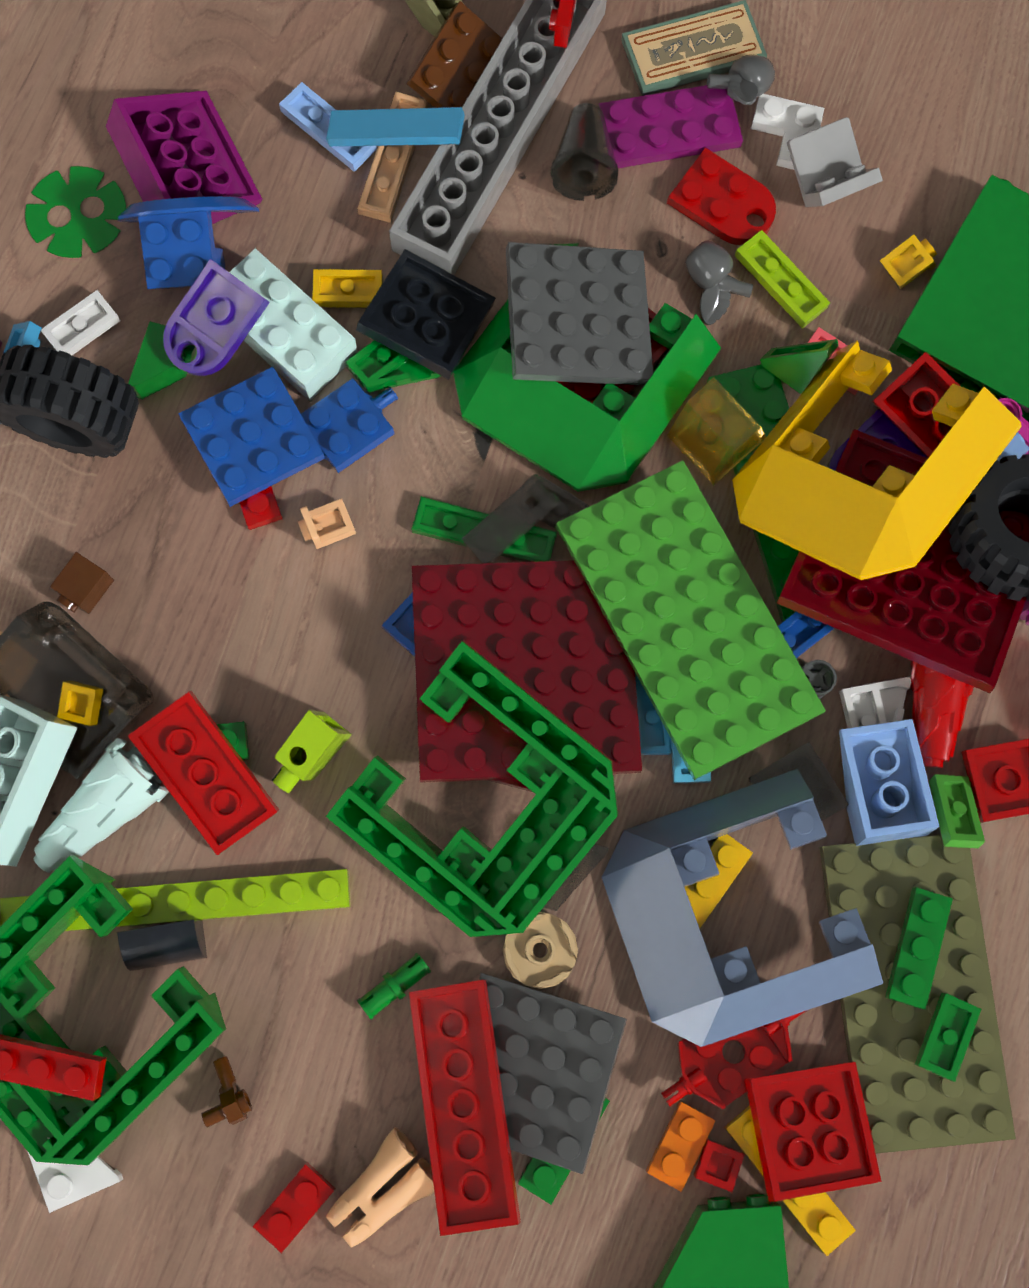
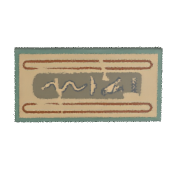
[621,0,767,96]

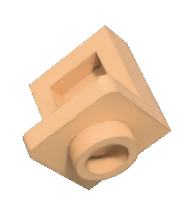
[297,498,356,549]

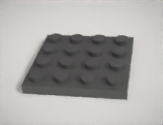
[506,242,653,385]
[479,973,627,1174]

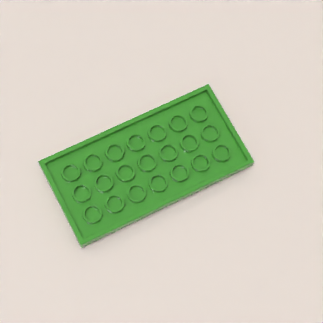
[556,460,826,780]

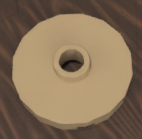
[503,912,578,989]

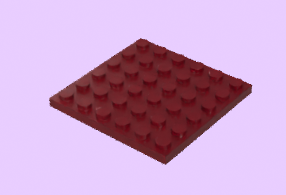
[777,429,1029,693]
[412,560,642,783]

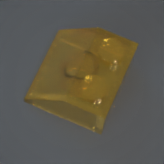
[667,377,766,486]

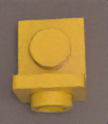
[880,234,937,289]

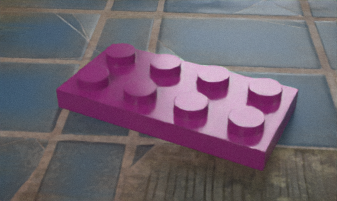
[598,85,743,170]

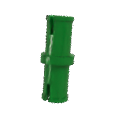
[357,953,431,1020]

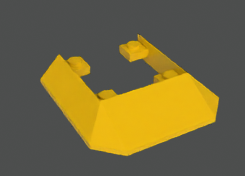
[732,340,1022,580]

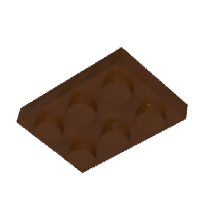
[406,1,503,108]

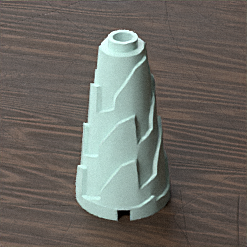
[33,738,169,873]

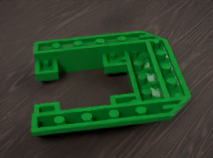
[453,243,721,492]
[326,641,618,937]
[0,855,226,1165]

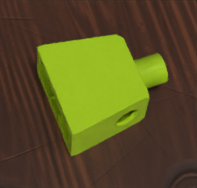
[272,710,352,793]

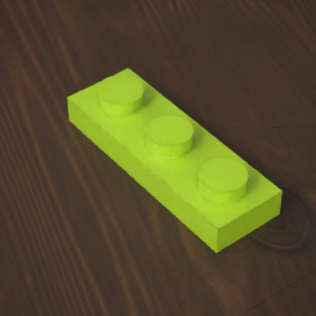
[735,230,830,329]

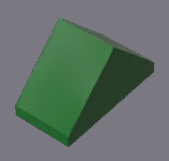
[760,339,839,394]

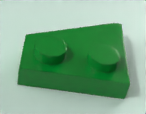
[346,340,441,392]

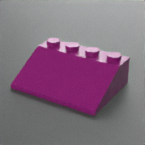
[106,90,262,224]

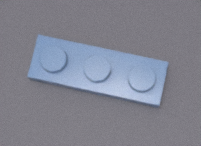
[279,82,377,172]

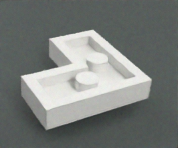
[751,94,825,170]

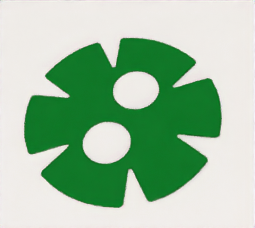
[25,166,126,258]

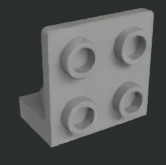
[787,117,883,207]

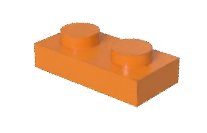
[646,1101,716,1192]

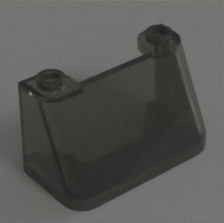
[0,601,154,779]

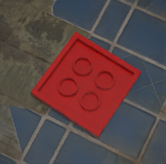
[745,1062,882,1202]

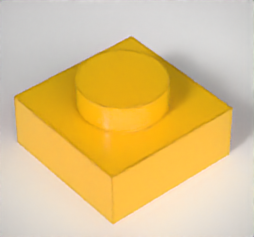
[57,681,103,726]

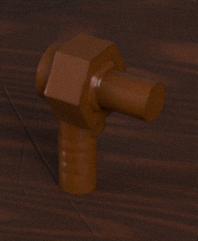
[201,1056,252,1128]

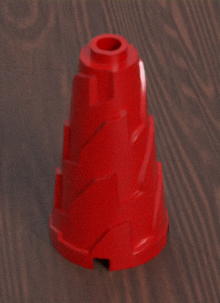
[910,660,974,768]

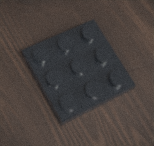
[356,249,496,380]

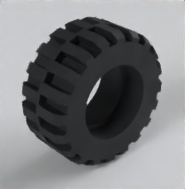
[0,345,139,458]
[948,454,1029,602]

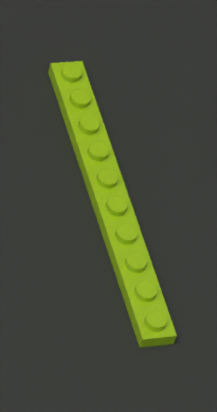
[0,869,351,931]

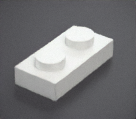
[41,290,121,355]

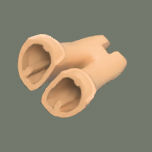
[326,1127,435,1248]

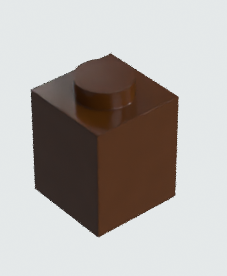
[50,552,114,614]

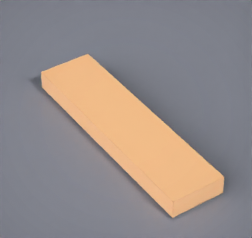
[357,92,428,223]

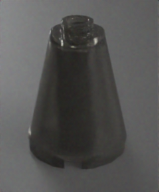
[551,103,618,201]

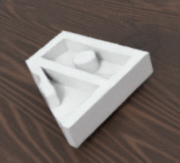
[839,677,911,728]
[28,1138,123,1213]

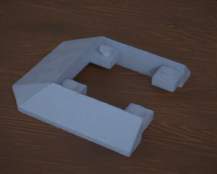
[601,769,883,1047]

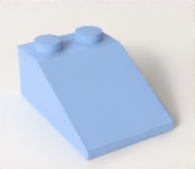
[839,719,940,846]

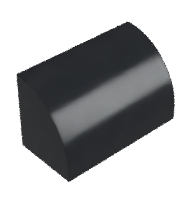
[117,920,207,971]

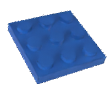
[178,367,325,507]

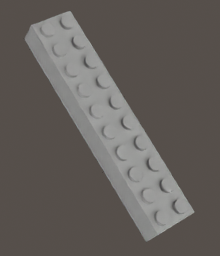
[389,0,607,275]

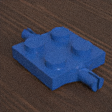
[301,378,398,473]

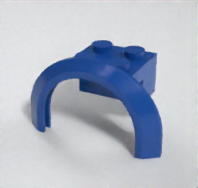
[118,197,260,289]

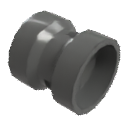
[802,660,837,699]

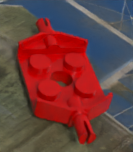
[661,1010,808,1109]

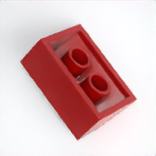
[873,352,960,458]

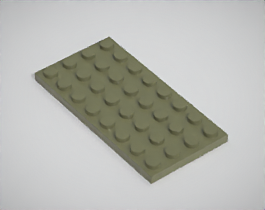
[819,835,1016,1154]

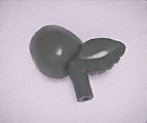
[707,54,775,105]
[685,240,753,325]

